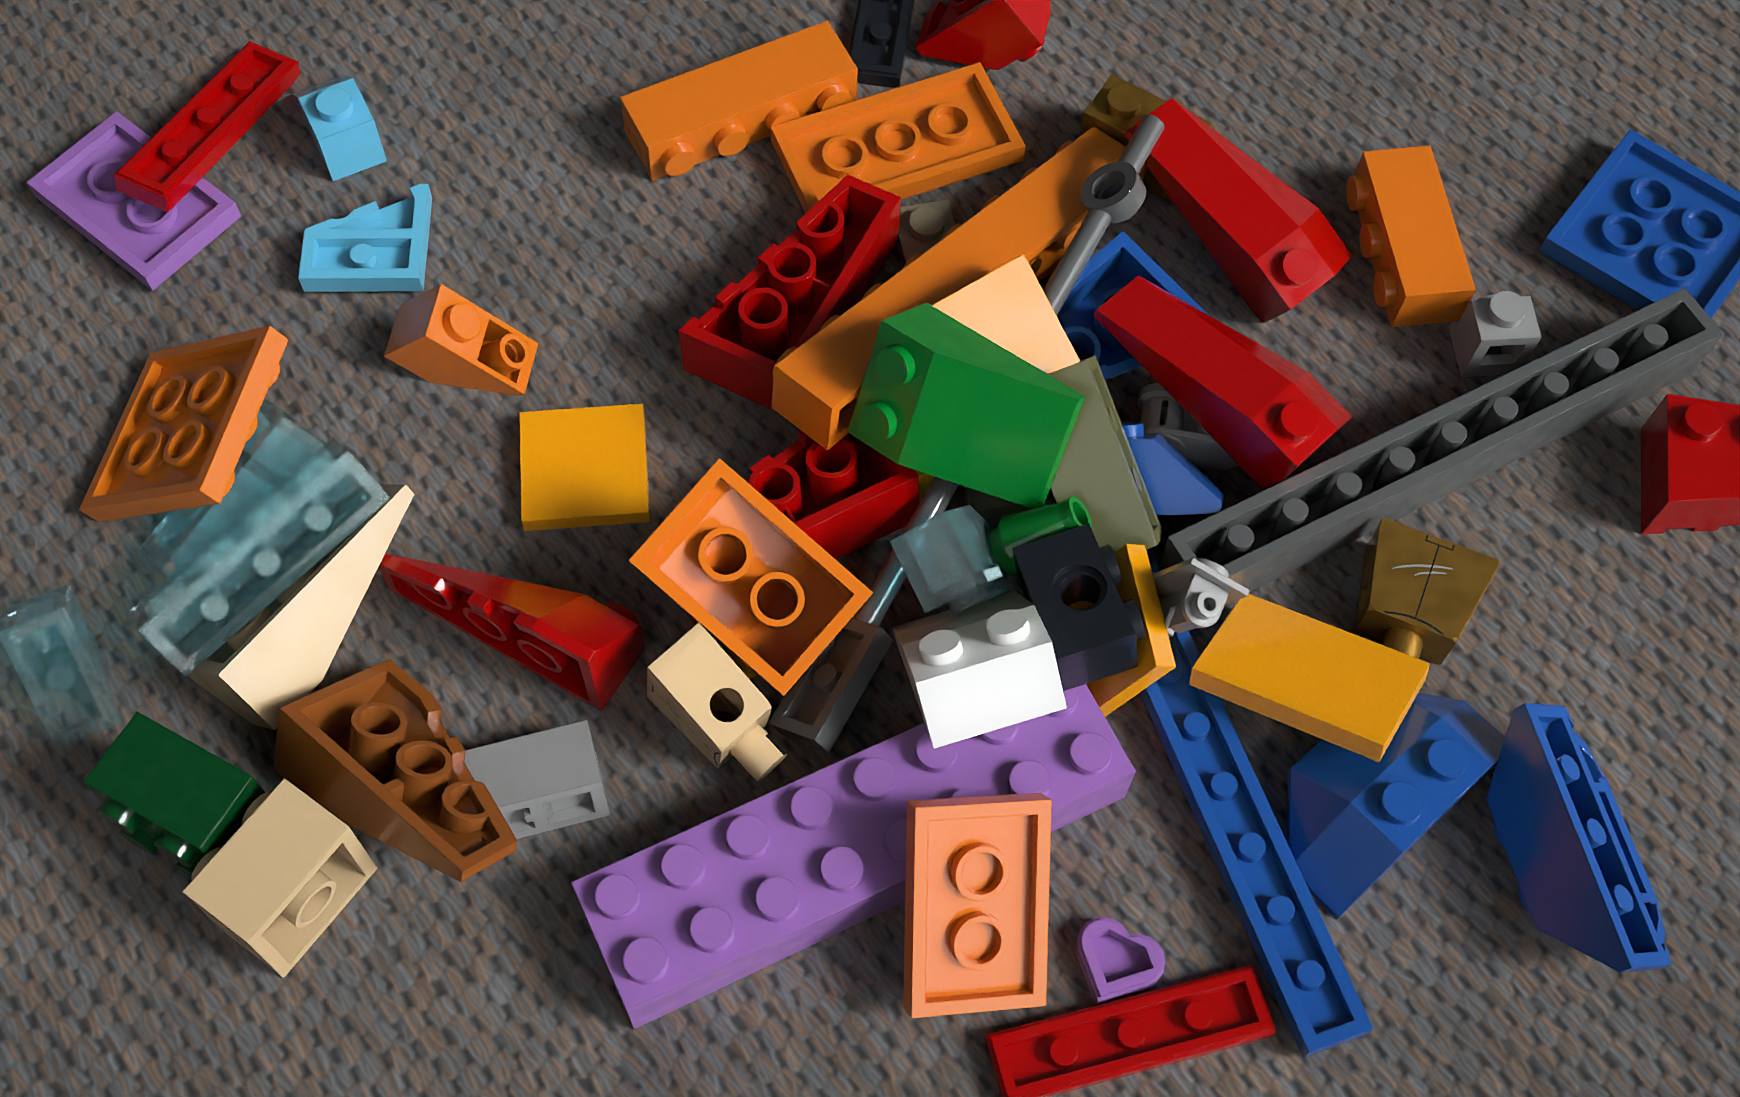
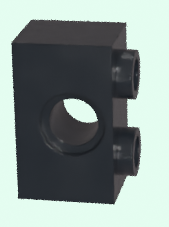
[1012,523,1145,691]

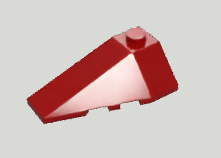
[379,553,645,712]

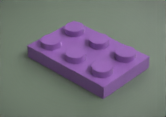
[26,111,242,291]

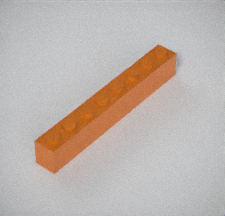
[771,126,1147,450]

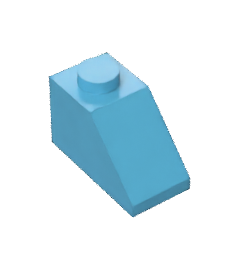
[292,75,387,181]

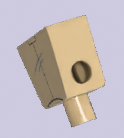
[647,623,787,782]

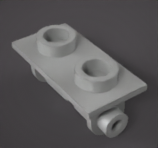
[1153,558,1250,637]

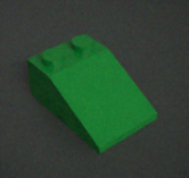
[847,302,1085,509]

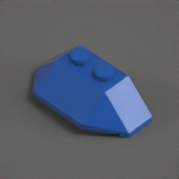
[1287,692,1505,919]
[1486,703,1672,973]

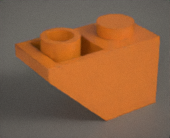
[384,284,539,396]

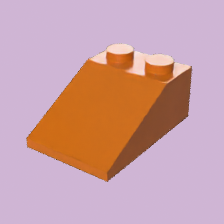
[629,458,873,696]

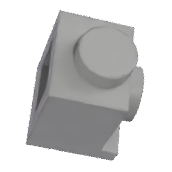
[1449,291,1541,377]

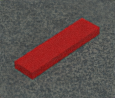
[113,41,300,213]
[984,965,1277,1097]

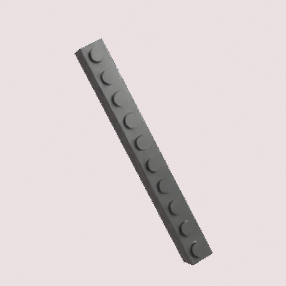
[1158,288,1723,592]

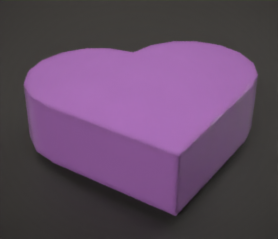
[1075,917,1166,1006]

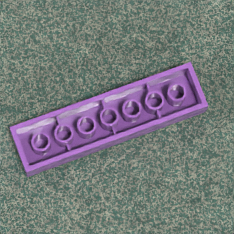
[571,684,1136,1029]

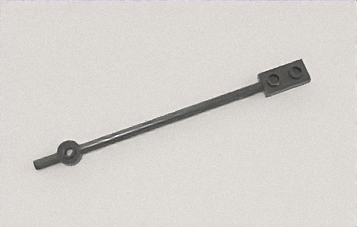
[769,115,1165,753]

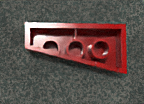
[678,175,901,411]
[1641,394,1740,535]

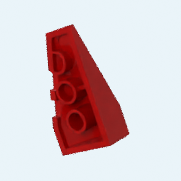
[915,0,1051,70]
[1124,98,1352,323]
[1093,275,1353,490]

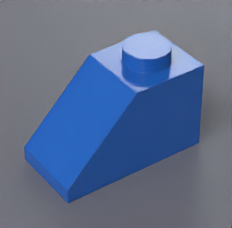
[1121,422,1225,515]

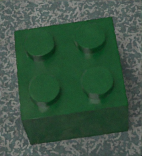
[83,712,265,878]

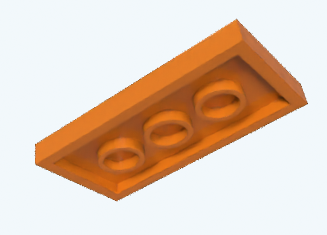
[771,62,1026,213]

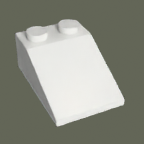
[892,591,1067,749]

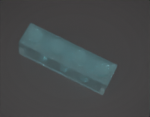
[130,437,391,677]

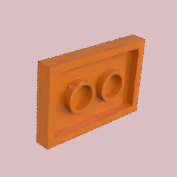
[903,793,1052,1018]

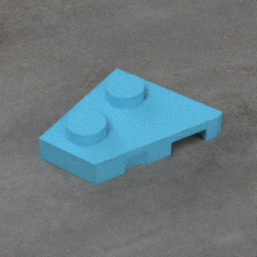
[298,184,432,292]

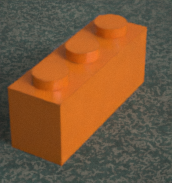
[1346,145,1476,328]

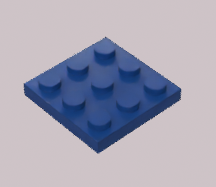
[1539,129,1740,319]

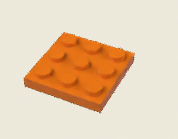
[79,325,288,522]

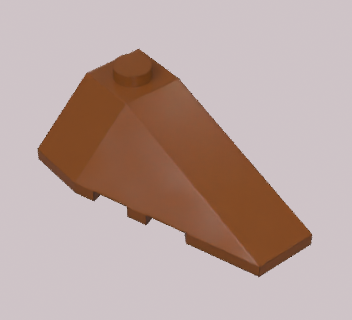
[273,659,518,882]

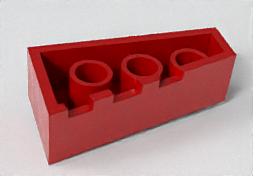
[686,430,919,626]

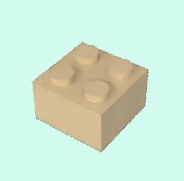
[183,778,378,978]

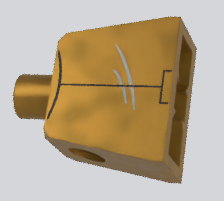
[1354,517,1500,665]

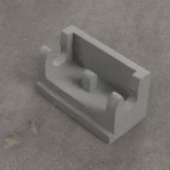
[464,720,610,839]

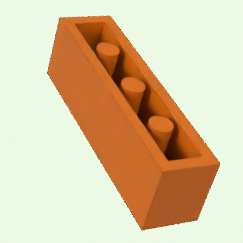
[620,20,858,181]

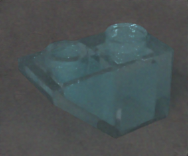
[890,505,1013,615]

